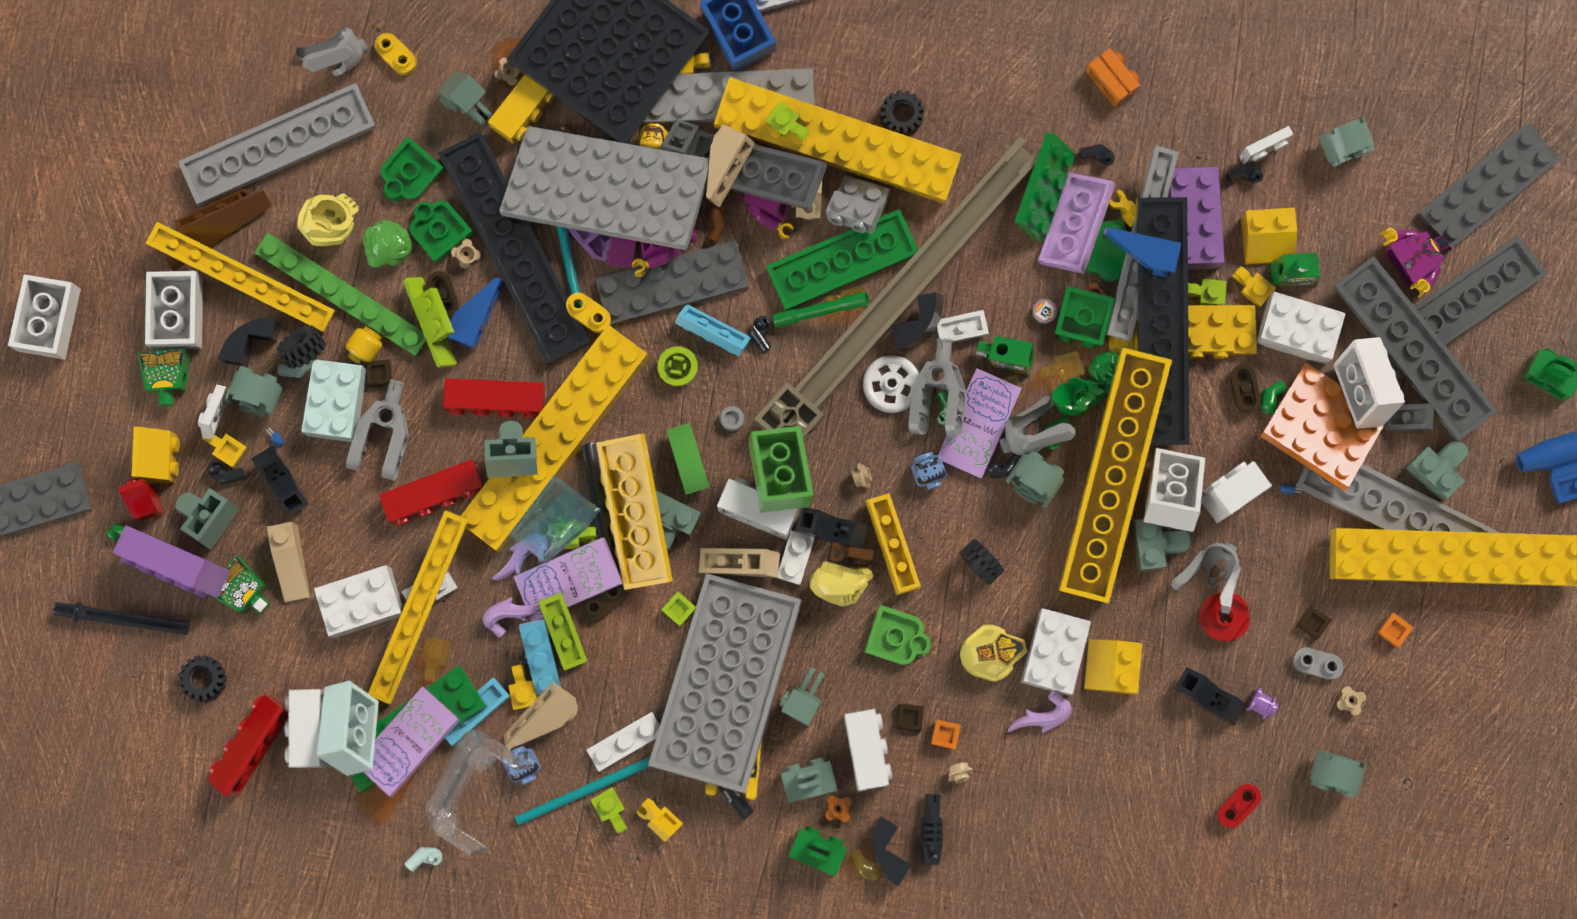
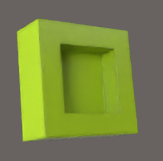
[662,592,696,627]

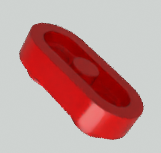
[1217,784,1261,828]

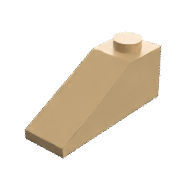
[706,124,755,208]
[267,522,310,602]
[699,548,780,578]
[503,682,578,749]

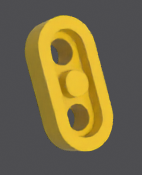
[375,33,417,76]
[566,293,611,333]

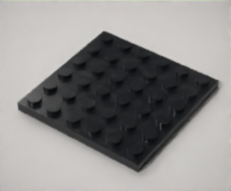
[506,0,710,144]

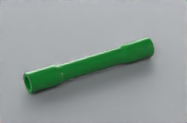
[773,291,870,328]

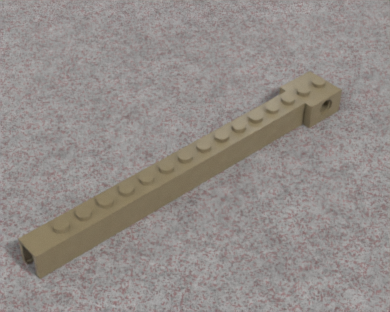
[754,136,1039,442]

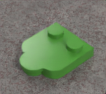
[864,605,931,665]

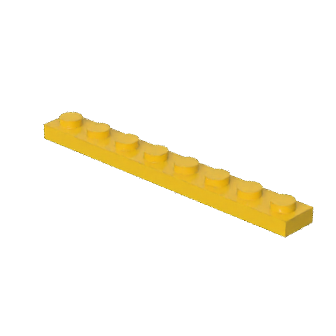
[146,222,335,333]
[368,510,469,705]

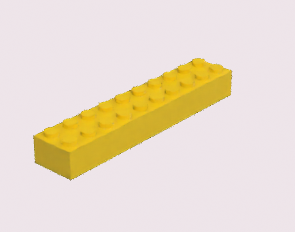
[714,77,961,204]
[461,325,649,553]
[1058,348,1172,603]
[1330,528,1577,587]

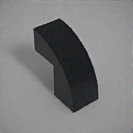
[893,292,943,352]
[218,318,281,367]
[252,445,309,517]
[795,508,869,549]
[1174,667,1247,726]
[873,816,911,887]

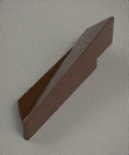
[161,189,271,271]

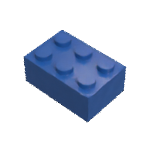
[699,0,776,72]

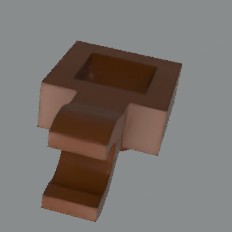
[829,543,874,566]

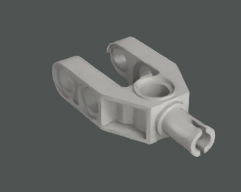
[909,338,967,436]
[346,379,409,481]

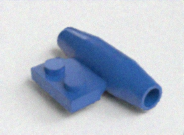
[1515,430,1577,503]

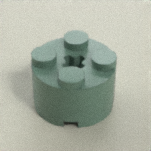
[1318,117,1375,168]
[225,366,282,418]
[1006,451,1064,507]
[1309,750,1367,798]

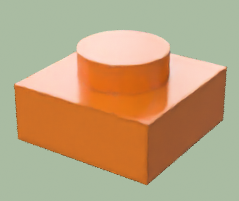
[1377,612,1414,648]
[931,719,961,750]

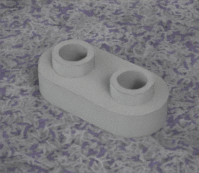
[1292,647,1344,680]

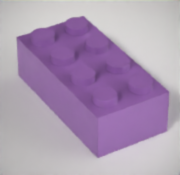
[1168,167,1224,270]
[113,525,230,599]

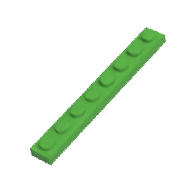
[254,233,427,357]

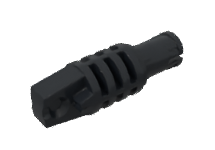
[920,794,944,865]

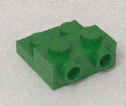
[1054,286,1115,350]

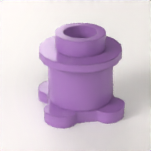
[1245,687,1278,719]

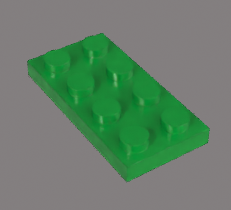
[1015,132,1075,242]

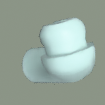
[278,360,312,378]
[404,847,442,872]

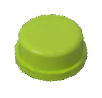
[658,346,698,386]

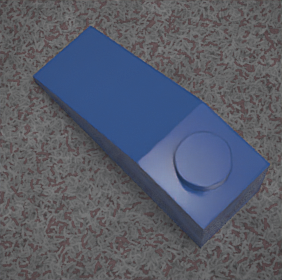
[1104,228,1181,277]
[447,277,503,351]

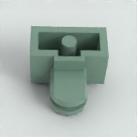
[436,71,493,126]
[485,421,538,478]
[1404,441,1469,502]
[176,488,240,550]
[656,491,702,551]
[1131,519,1191,573]
[780,667,825,727]
[781,757,837,803]

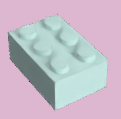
[301,360,367,442]
[317,681,379,776]

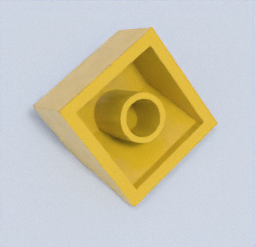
[1241,208,1297,265]
[132,427,180,483]
[1084,639,1142,695]

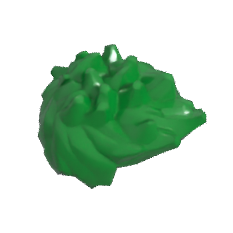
[1088,351,1119,400]
[1051,377,1104,418]

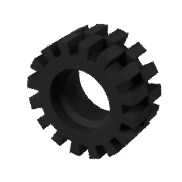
[880,90,924,136]
[277,325,326,369]
[959,539,1005,585]
[178,655,227,702]

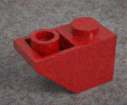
[118,478,164,522]

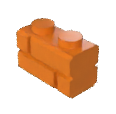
[1086,48,1141,108]

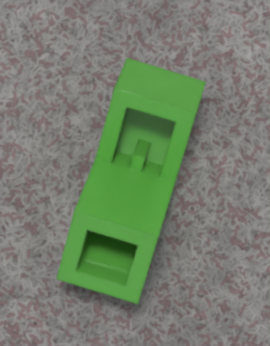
[666,423,710,495]

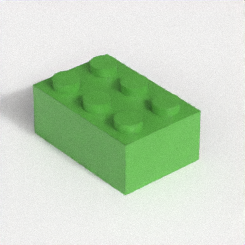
[748,426,814,513]

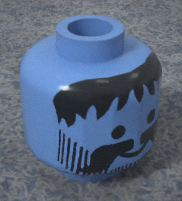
[911,452,947,490]
[504,746,541,785]

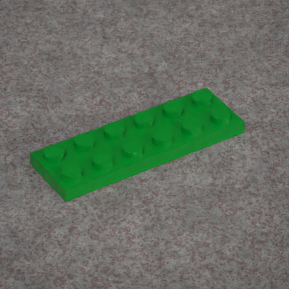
[766,209,918,311]
[350,665,488,794]

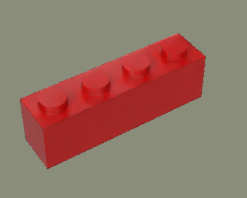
[443,378,546,419]
[379,459,484,527]

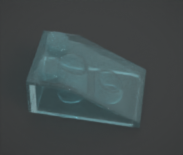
[510,475,601,563]

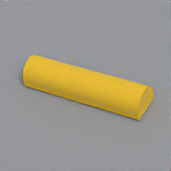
[865,493,921,595]

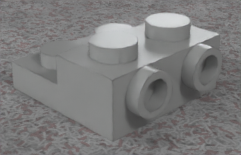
[826,175,890,234]

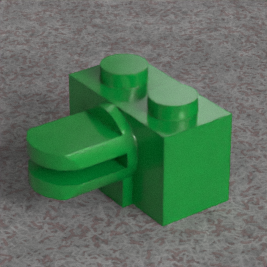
[1520,348,1577,401]
[789,826,847,877]

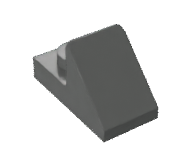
[661,120,699,155]
[1384,403,1434,433]

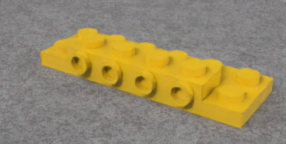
[1108,305,1257,359]
[596,433,673,590]

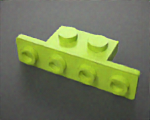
[403,277,457,368]

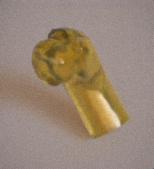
[849,849,882,882]

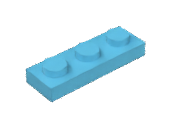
[675,304,751,357]
[519,619,561,696]
[445,677,511,747]

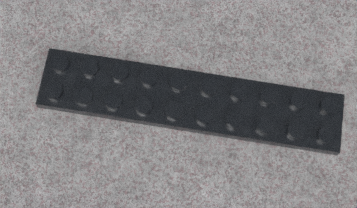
[438,131,591,365]
[1136,197,1190,445]

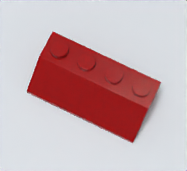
[208,694,289,796]

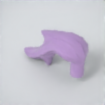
[492,534,549,581]
[482,597,541,638]
[1008,691,1072,733]

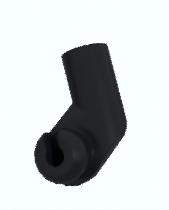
[1079,144,1115,166]
[1225,163,1264,183]
[750,316,772,354]
[987,453,1021,479]
[208,461,245,484]

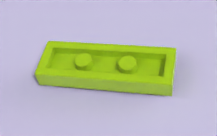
[537,591,587,670]

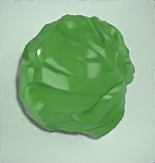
[362,220,412,268]

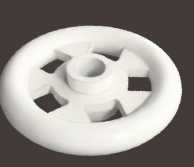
[863,355,919,413]

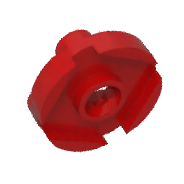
[1199,592,1250,642]

